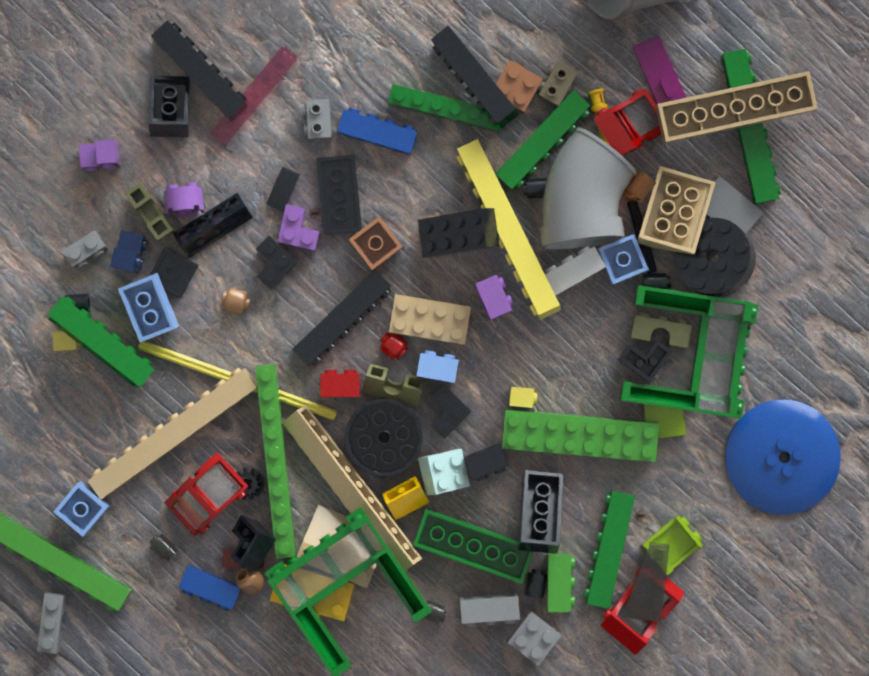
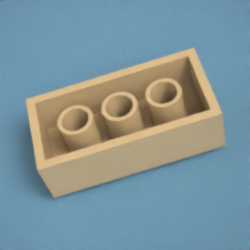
[389,294,471,345]

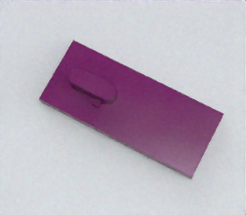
[632,36,686,104]

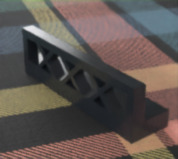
[173,193,253,258]

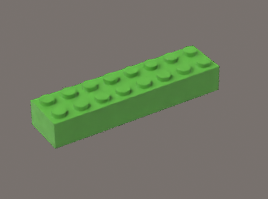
[501,409,659,462]

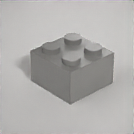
[507,610,562,666]

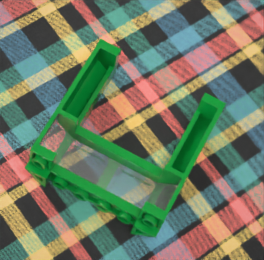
[620,285,758,419]
[265,507,432,676]

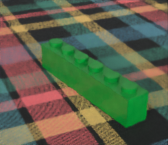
[388,84,501,133]
[495,90,591,191]
[583,490,635,609]

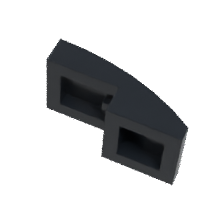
[266,167,300,212]

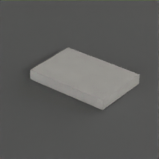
[706,176,763,233]

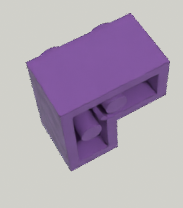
[79,139,121,172]
[277,204,320,252]

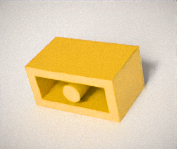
[382,476,429,520]

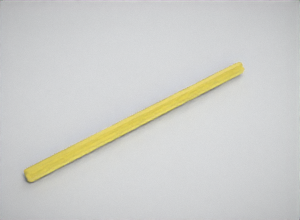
[138,341,337,420]

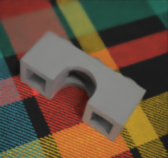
[37,592,67,654]

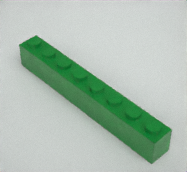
[721,49,781,205]

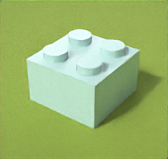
[418,448,470,496]

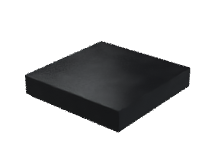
[149,247,199,299]

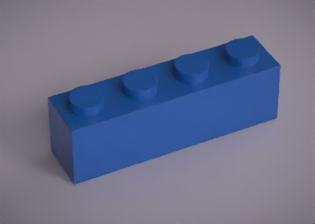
[337,108,417,156]

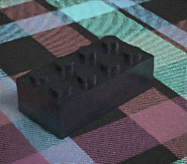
[418,208,499,258]
[518,470,563,554]

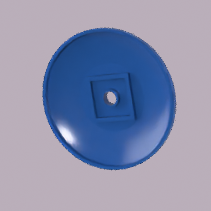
[725,400,841,515]

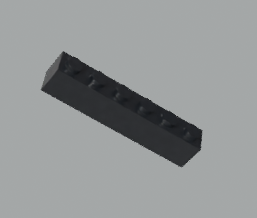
[151,20,248,121]
[431,25,520,129]
[292,269,392,366]

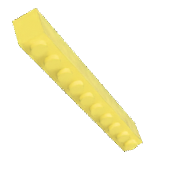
[456,139,561,320]

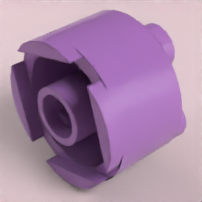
[164,183,204,217]

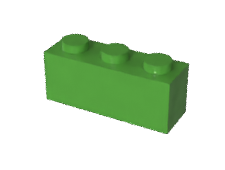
[547,553,575,612]

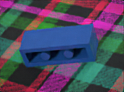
[179,565,241,611]

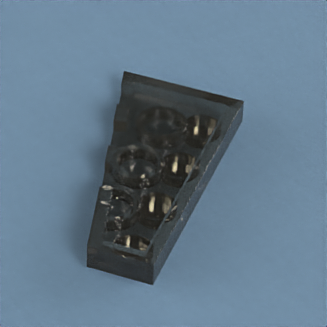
[622,543,669,622]

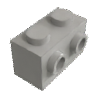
[303,99,332,141]
[62,230,108,269]

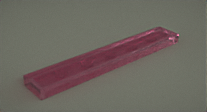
[210,46,298,146]

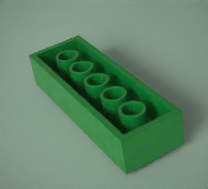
[44,296,154,388]
[413,508,534,584]

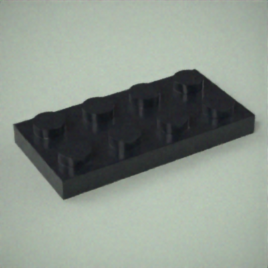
[316,154,362,235]

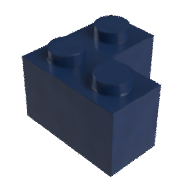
[110,230,148,274]

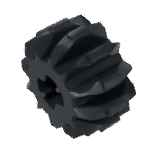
[232,468,265,500]

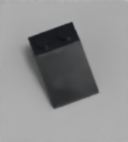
[149,76,189,137]

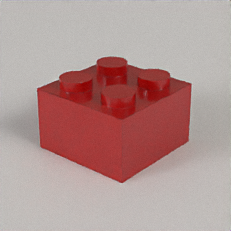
[320,370,361,397]

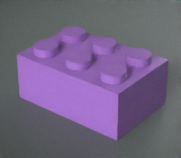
[474,274,514,321]

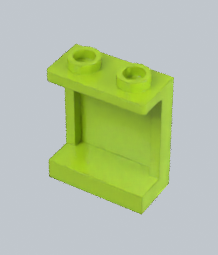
[642,515,703,575]

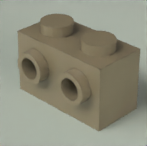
[537,62,578,108]

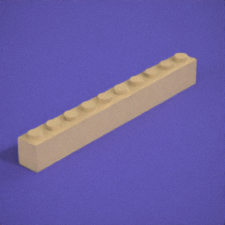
[88,368,258,499]
[282,405,422,571]

